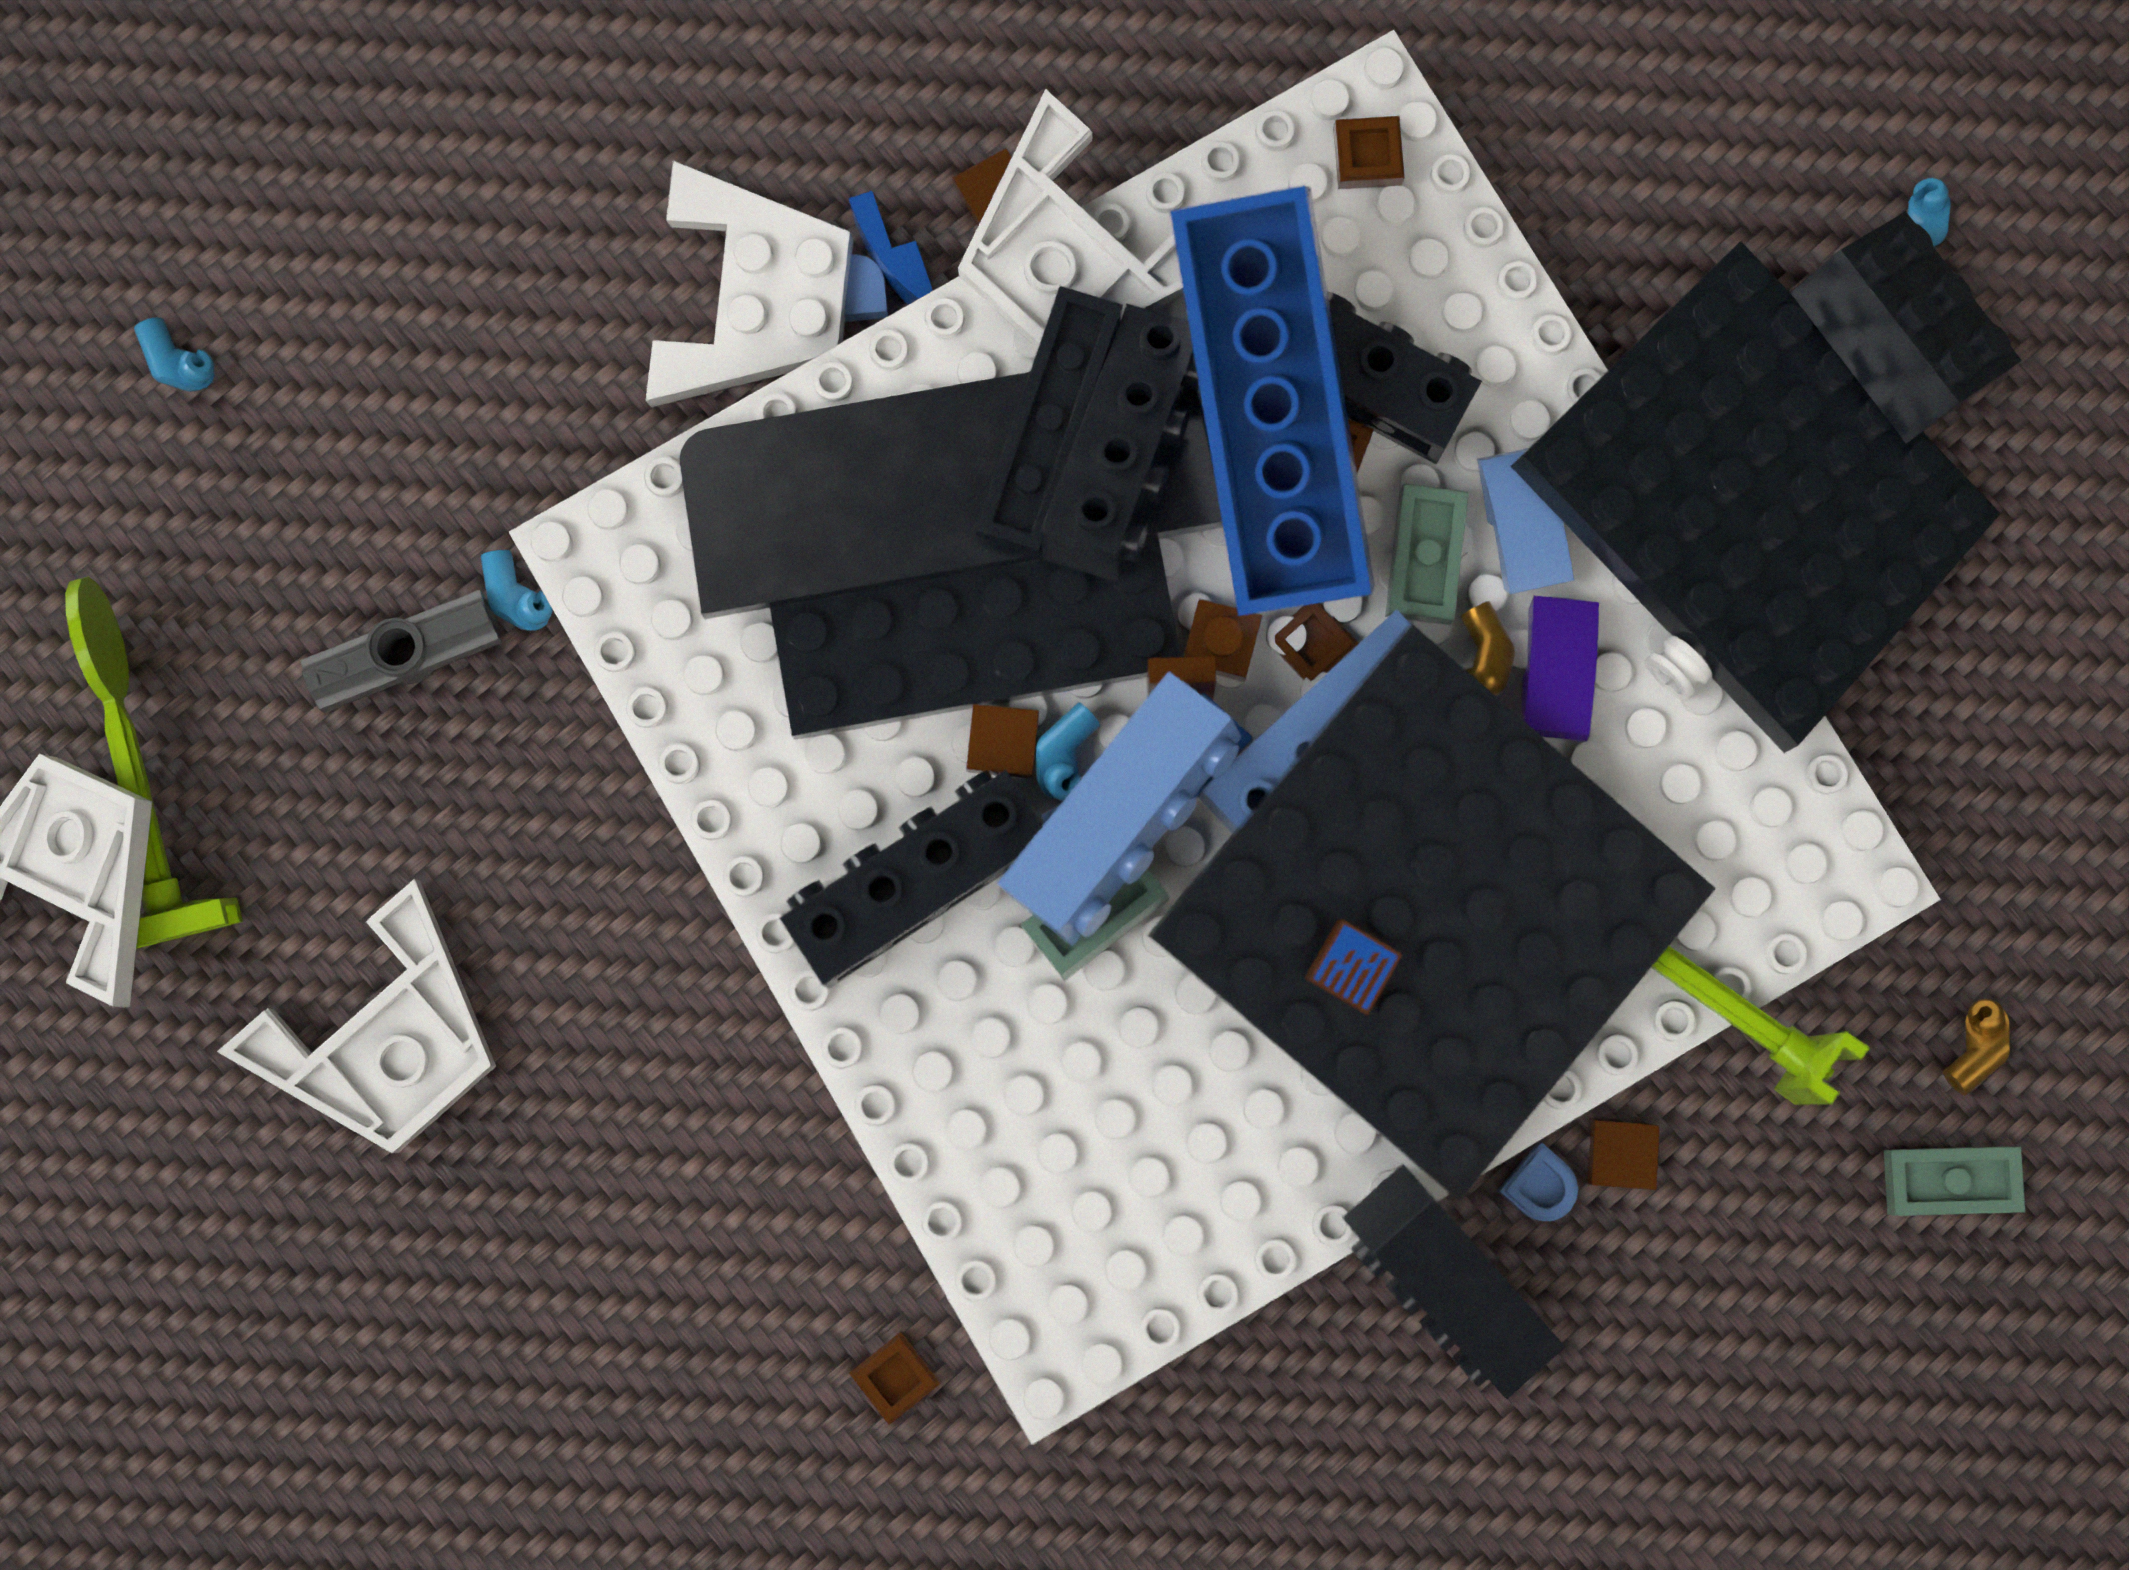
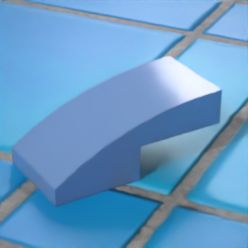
[1477,448,1574,594]

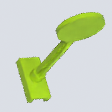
[65,576,243,949]
[1651,946,1869,1105]

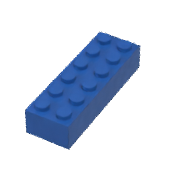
[1170,185,1375,616]

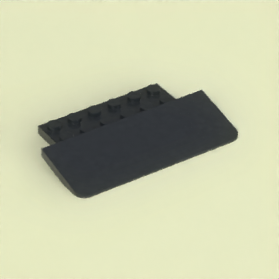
[680,372,1223,740]

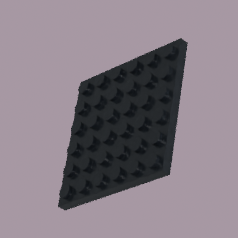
[1510,241,2001,754]
[1147,624,1716,1201]

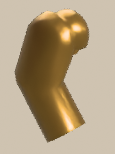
[1460,601,1515,696]
[1943,999,2010,1096]

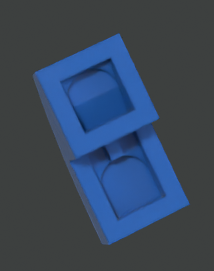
[848,191,933,305]

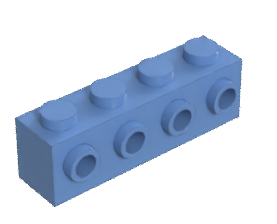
[1199,609,1411,833]
[997,672,1242,947]

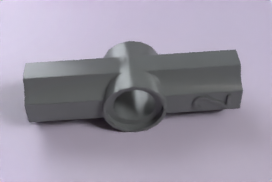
[301,590,503,713]

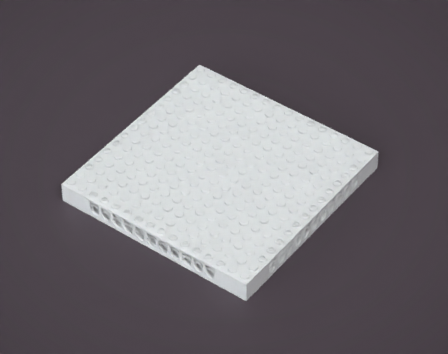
[509,30,1941,1445]

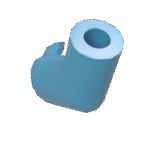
[1908,178,1951,247]
[134,317,215,392]
[480,550,553,631]
[1035,702,1101,800]

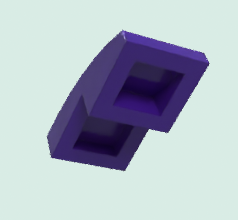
[1521,595,1599,742]

